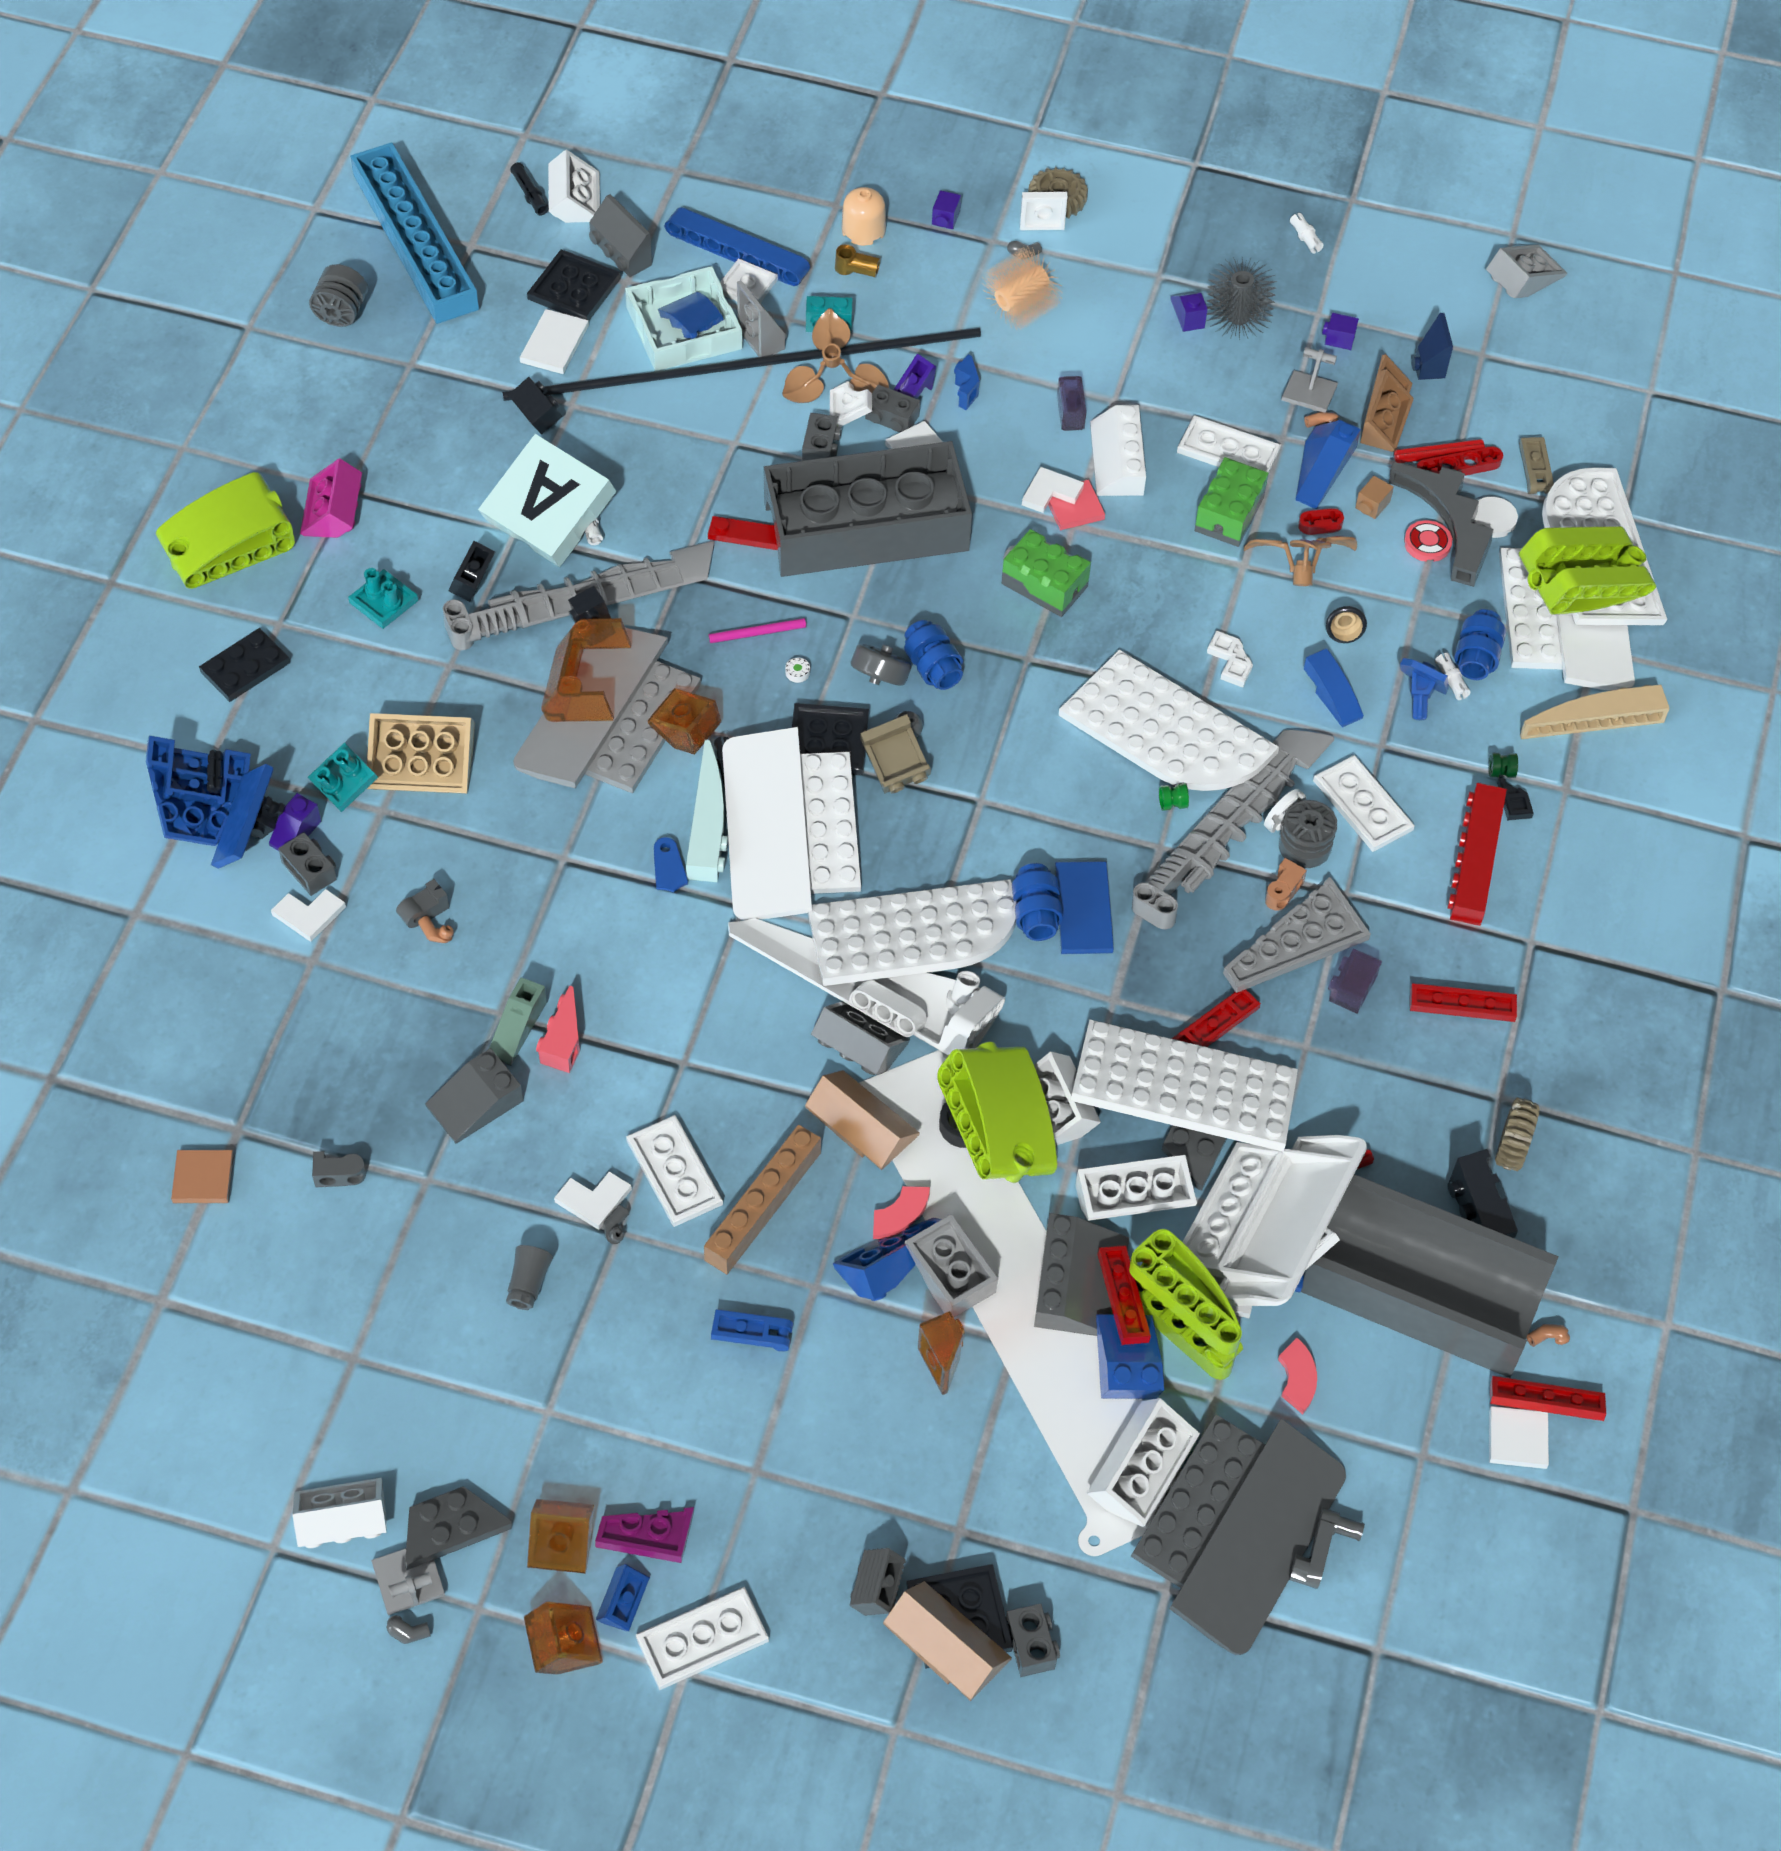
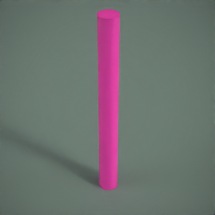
[708,618,806,644]

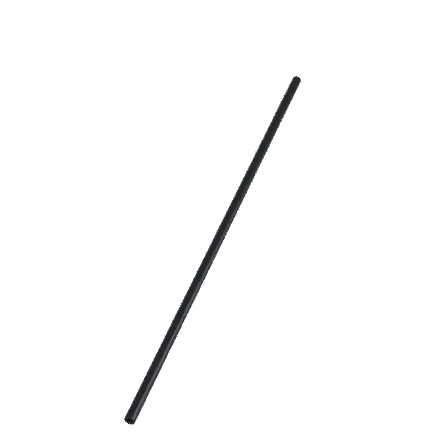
[502,328,981,401]

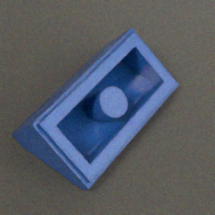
[596,1564,650,1631]

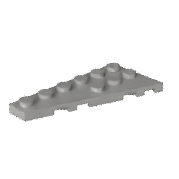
[1223,877,1371,993]

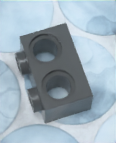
[802,413,842,461]
[278,832,337,896]
[1006,1604,1060,1677]

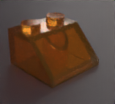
[647,688,722,755]
[918,1311,965,1395]
[527,1499,595,1574]
[524,1602,603,1675]

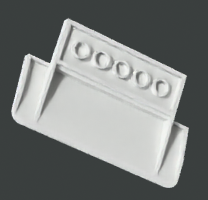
[1499,548,1635,690]
[722,727,861,920]
[1183,1135,1367,1306]

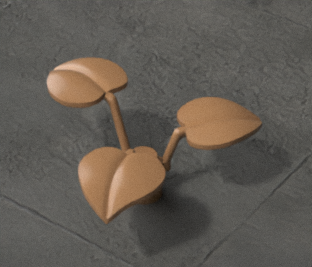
[782,308,889,403]
[1244,536,1357,586]

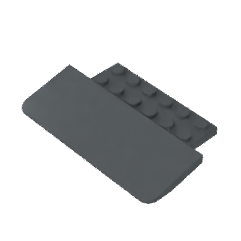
[1131,1414,1346,1655]

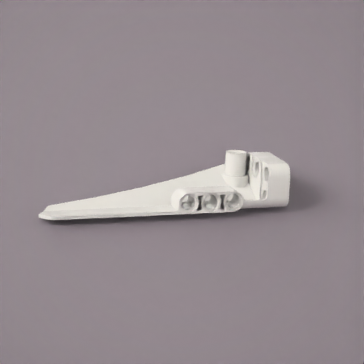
[728,918,1005,1055]

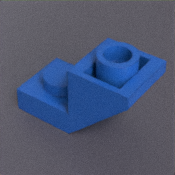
[954,354,980,410]

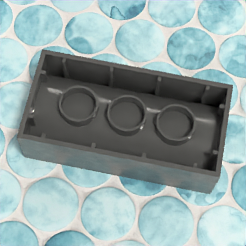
[764,441,972,577]
[1301,1174,1559,1378]

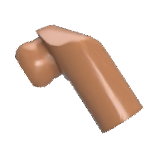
[1304,412,1340,428]
[418,916,454,944]
[1526,1324,1570,1347]

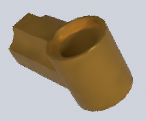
[834,244,880,277]

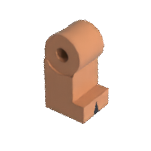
[1265,858,1307,911]

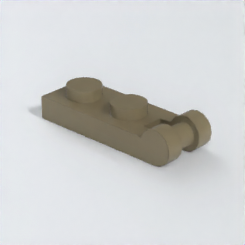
[1519,437,1554,494]

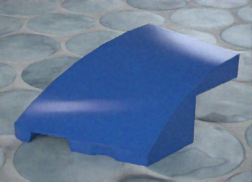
[658,292,724,339]

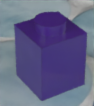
[932,190,961,230]
[1322,313,1359,350]

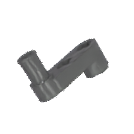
[1289,1508,1365,1589]

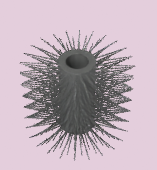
[1206,257,1277,340]

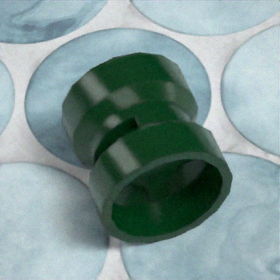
[1488,752,1518,778]

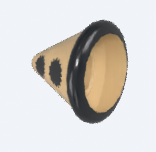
[1326,606,1367,644]

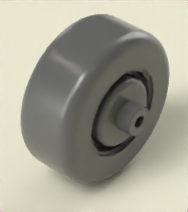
[850,644,912,686]

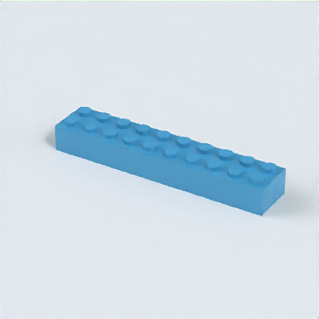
[350,142,479,324]

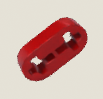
[1298,508,1344,535]

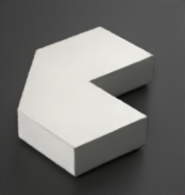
[1207,631,1253,688]

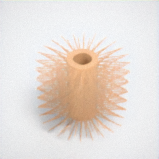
[982,246,1062,330]

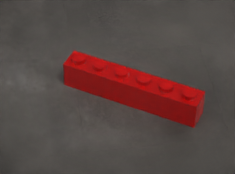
[1447,783,1507,926]

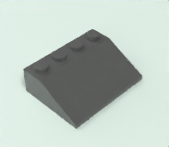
[1034,1213,1129,1336]

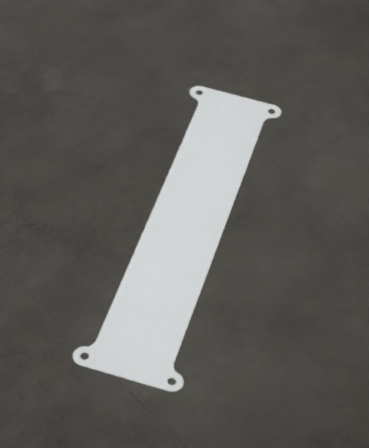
[859,1050,1182,1556]

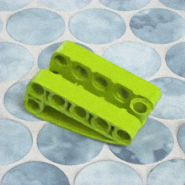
[156,472,295,589]
[1519,526,1656,615]
[937,1042,1057,1183]
[1129,1229,1243,1380]

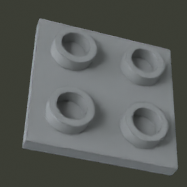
[1281,347,1338,413]
[371,1549,445,1615]

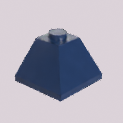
[1412,313,1453,380]

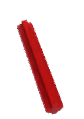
[1394,439,1485,463]

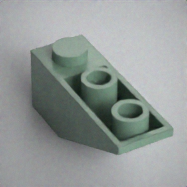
[489,977,547,1065]

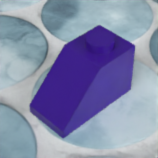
[1170,292,1208,332]
[269,793,321,851]

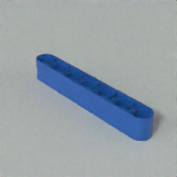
[664,207,810,286]

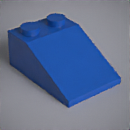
[1096,1314,1164,1399]

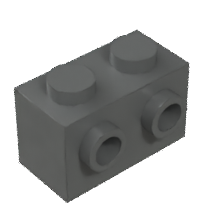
[865,385,920,432]

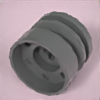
[309,264,368,327]
[1279,800,1337,868]

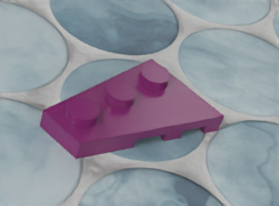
[595,1507,694,1563]

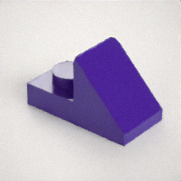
[894,354,936,399]

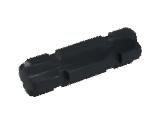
[207,749,223,794]

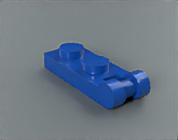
[711,1309,793,1352]

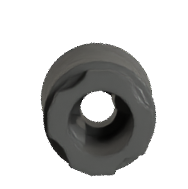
[506,1245,553,1310]

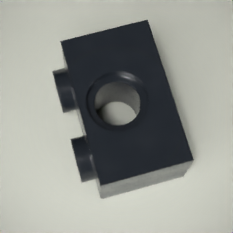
[448,541,495,602]

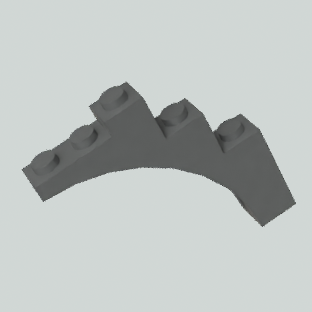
[1389,462,1493,587]

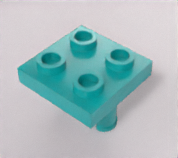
[348,568,419,629]
[308,742,379,812]

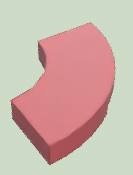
[873,1186,930,1239]
[1278,1338,1317,1415]

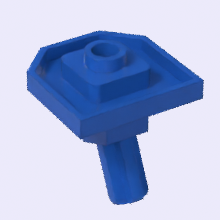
[1400,658,1449,721]

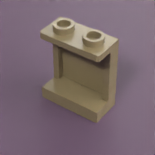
[861,714,931,794]

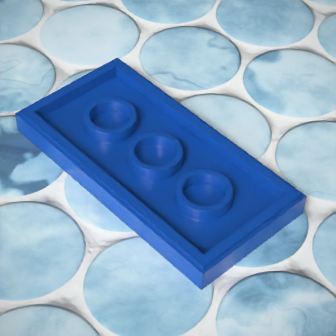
[211,764,273,869]
[1055,862,1114,954]

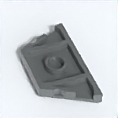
[1162,1125,1227,1191]
[405,1486,512,1570]

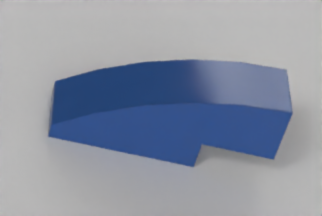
[1304,648,1364,728]

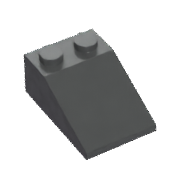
[425,1048,523,1144]

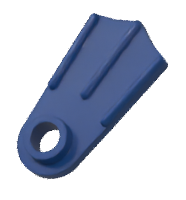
[654,837,688,893]

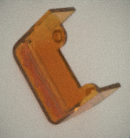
[541,618,631,722]

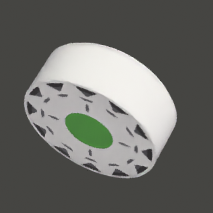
[785,658,810,683]

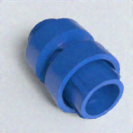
[1454,609,1506,680]
[904,620,963,690]
[1012,863,1063,941]

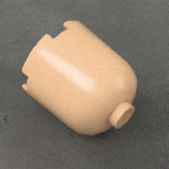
[841,187,886,246]

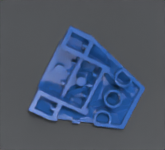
[146,735,251,846]

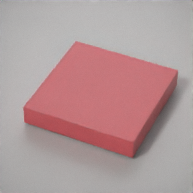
[1048,480,1105,530]

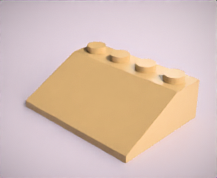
[367,713,475,794]

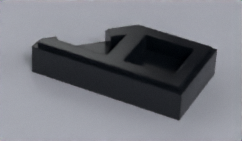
[1497,777,1534,821]

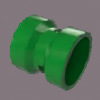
[1159,783,1189,811]

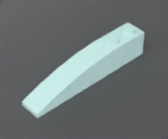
[686,740,728,882]

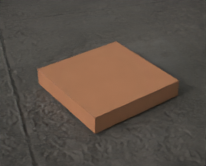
[171,1150,234,1203]

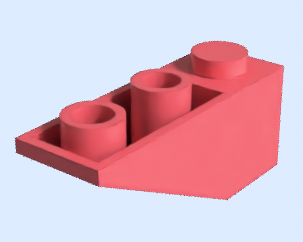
[536,986,580,1073]

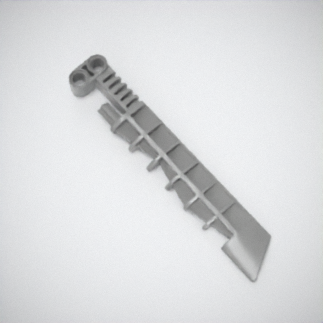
[443,541,714,650]
[1132,730,1334,929]

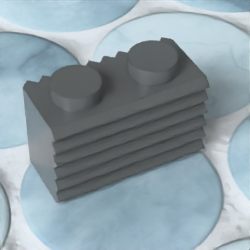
[850,1548,906,1616]

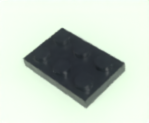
[199,628,290,702]

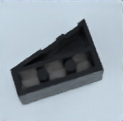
[1448,1149,1518,1239]

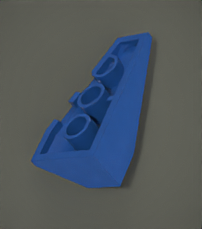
[1296,420,1361,509]
[833,1218,942,1301]

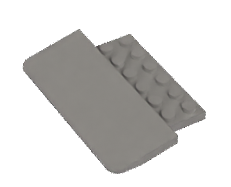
[513,625,701,794]

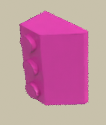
[300,458,362,538]

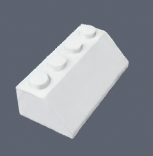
[1090,405,1146,496]
[1075,1155,1197,1221]
[1087,1398,1200,1527]

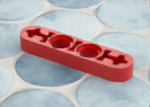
[1416,446,1504,476]

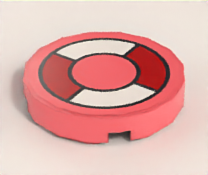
[1404,520,1453,562]

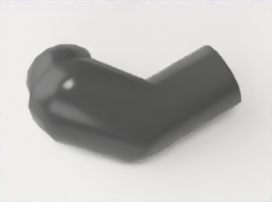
[1007,241,1042,260]
[603,1205,629,1244]
[386,1615,431,1644]

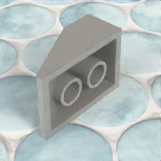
[1486,244,1567,298]
[737,280,787,357]
[905,1214,998,1320]

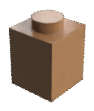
[1355,476,1394,519]

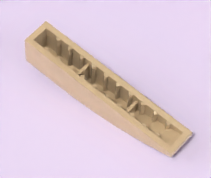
[1520,685,1670,739]

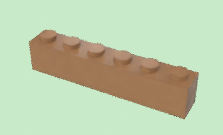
[704,1124,821,1275]

